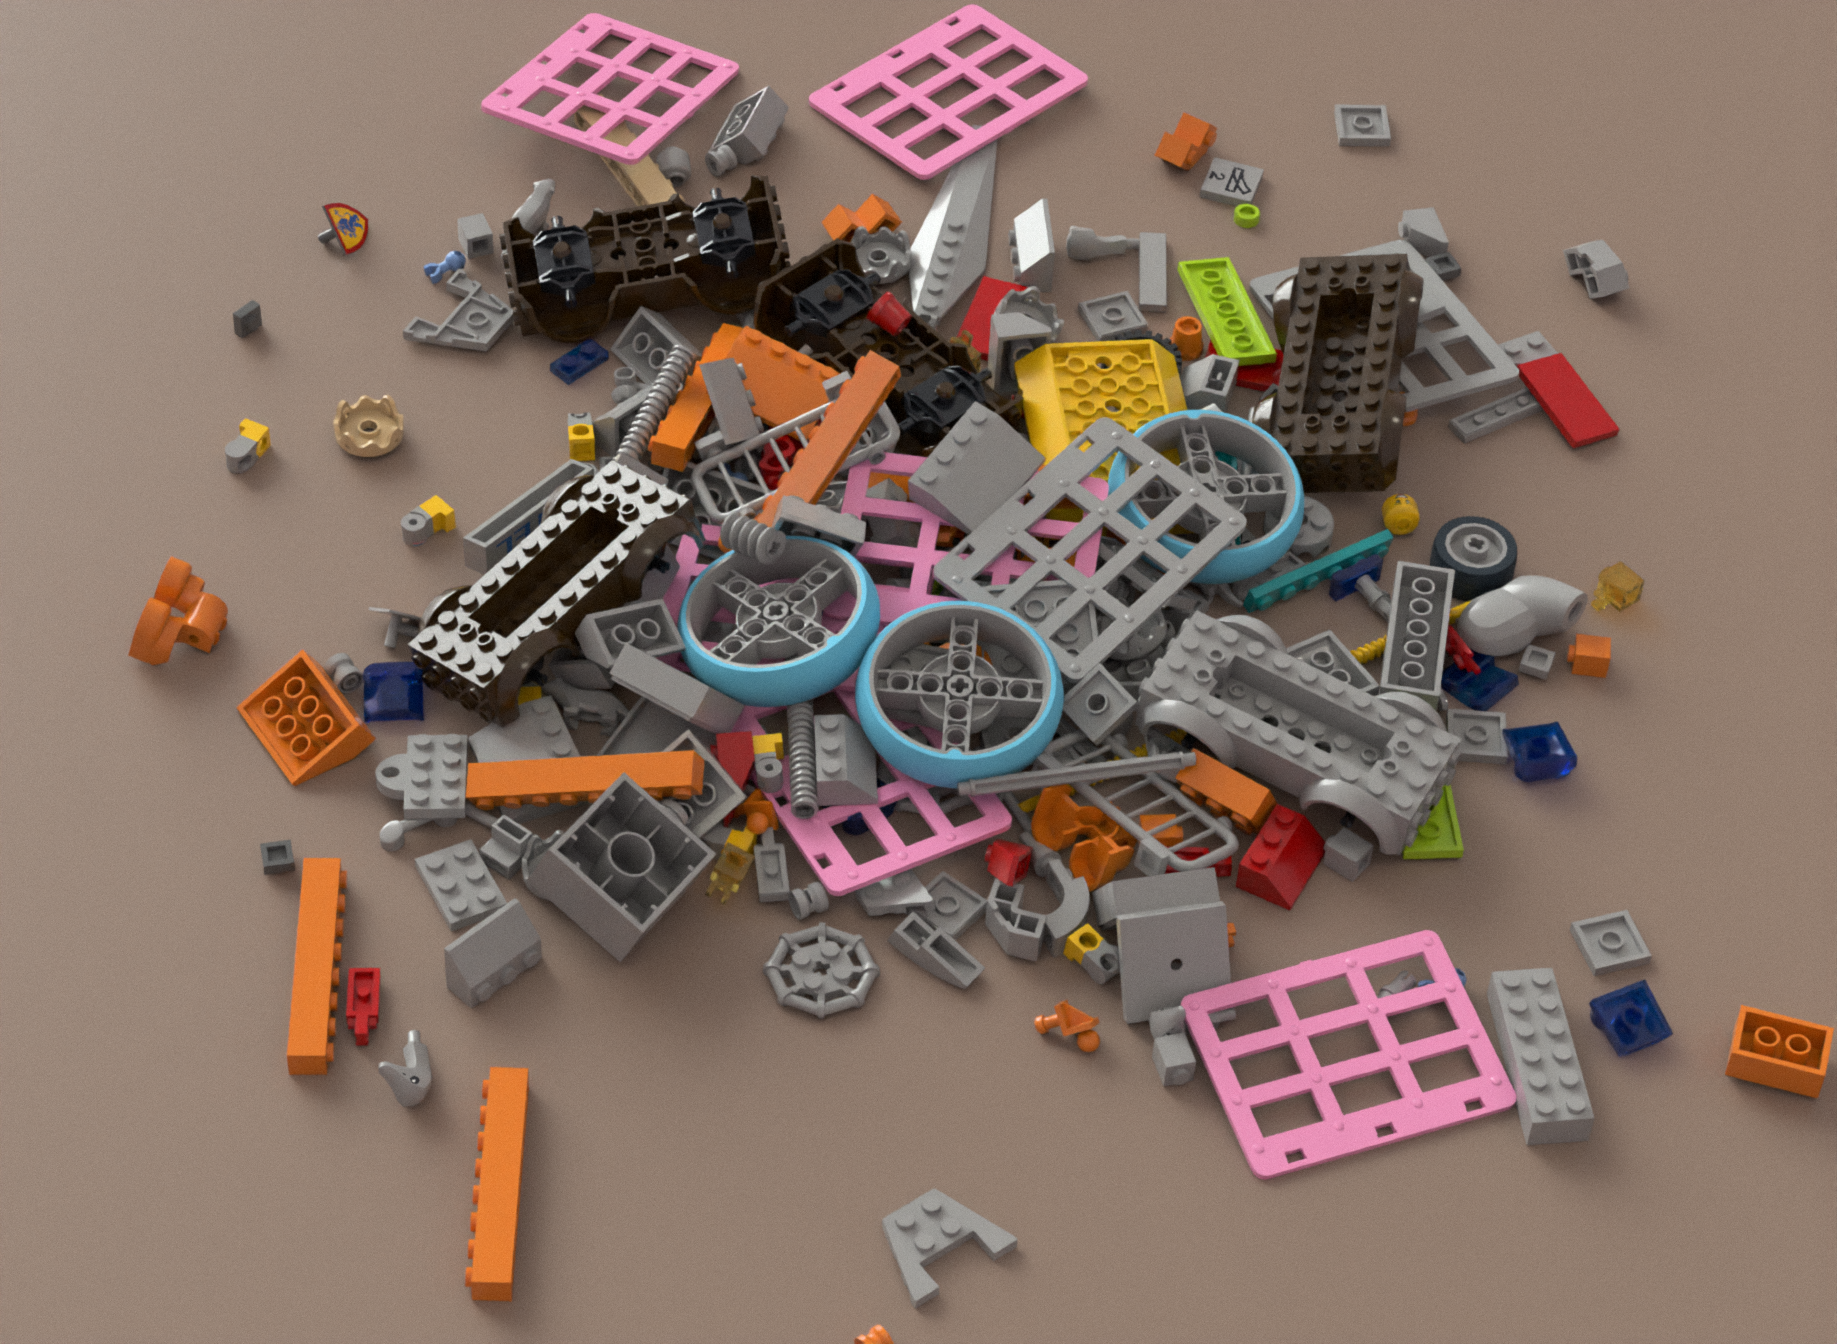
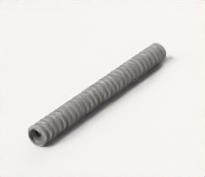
[612,345,695,462]
[785,654,818,819]

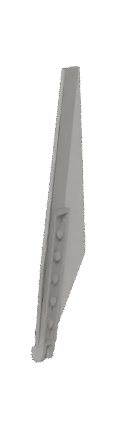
[908,124,997,330]

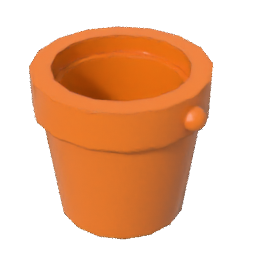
[1170,316,1204,361]

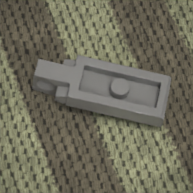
[1232,551,1307,601]
[754,827,790,903]

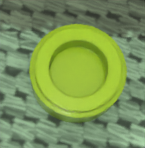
[1233,204,1260,228]

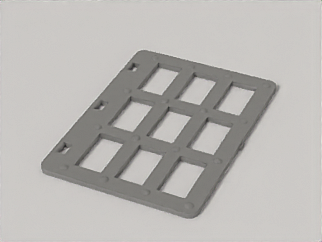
[1250,240,1519,413]
[934,417,1247,683]

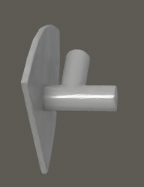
[369,607,421,648]

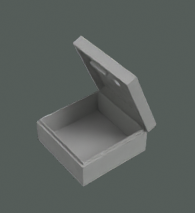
[596,643,745,756]
[1092,867,1231,1024]

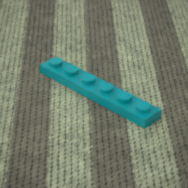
[1243,529,1394,613]

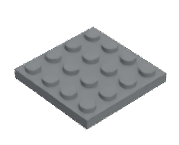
[980,580,1098,689]

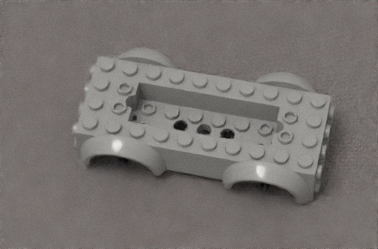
[1134,610,1462,855]

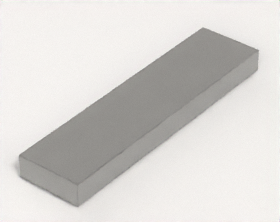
[1139,232,1167,312]
[1448,388,1544,444]

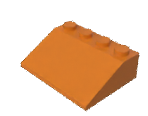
[706,326,841,441]
[236,649,376,786]

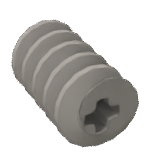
[720,512,787,565]

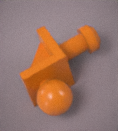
[733,788,779,835]
[1034,1000,1100,1052]

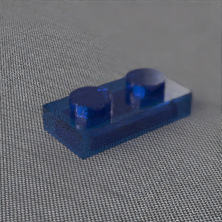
[550,339,609,385]
[1329,554,1383,602]

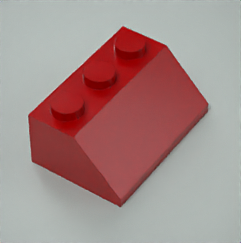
[1236,804,1325,911]

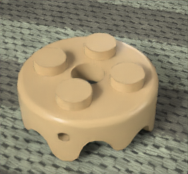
[333,395,404,457]

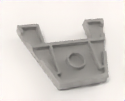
[403,268,514,351]
[882,1188,1018,1309]

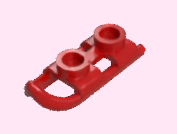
[1445,625,1481,675]

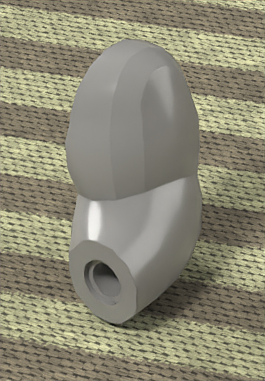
[1456,575,1588,656]

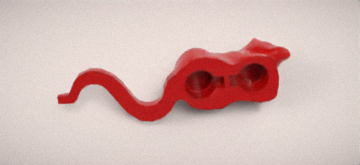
[759,425,795,491]

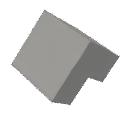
[479,815,533,880]

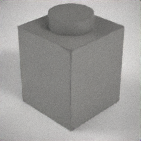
[457,213,494,259]
[1323,827,1374,882]
[1152,1032,1196,1087]

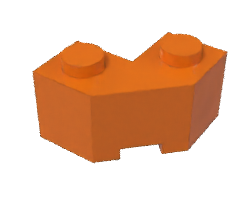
[1155,112,1217,171]
[821,194,902,243]

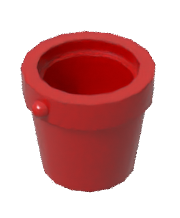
[867,291,912,337]

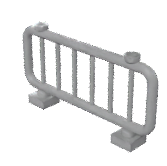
[691,371,900,524]
[1032,729,1239,876]

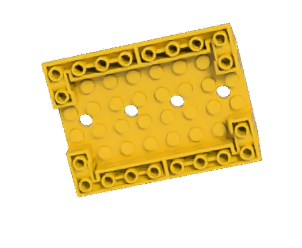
[1014,339,1194,540]

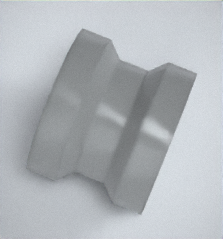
[705,145,737,177]

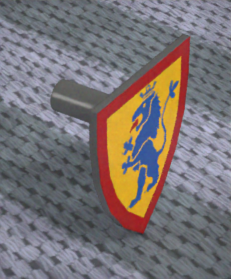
[318,203,369,256]

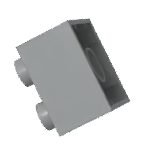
[528,772,716,962]

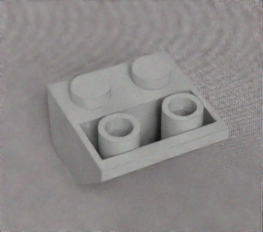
[1180,354,1239,413]

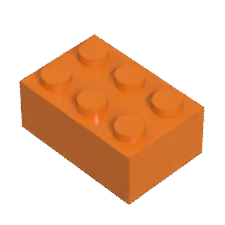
[1175,748,1278,835]
[1725,1005,1834,1099]

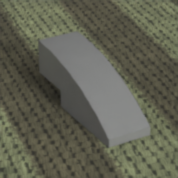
[887,912,985,989]

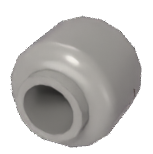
[656,146,692,187]

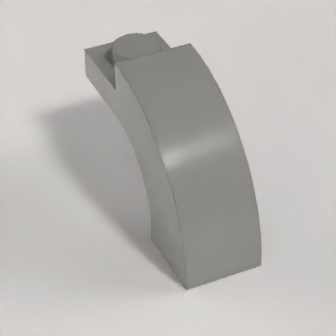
[1044,858,1090,958]

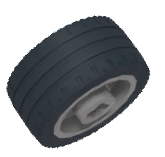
[1430,516,1517,602]

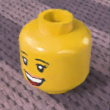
[1381,494,1420,535]

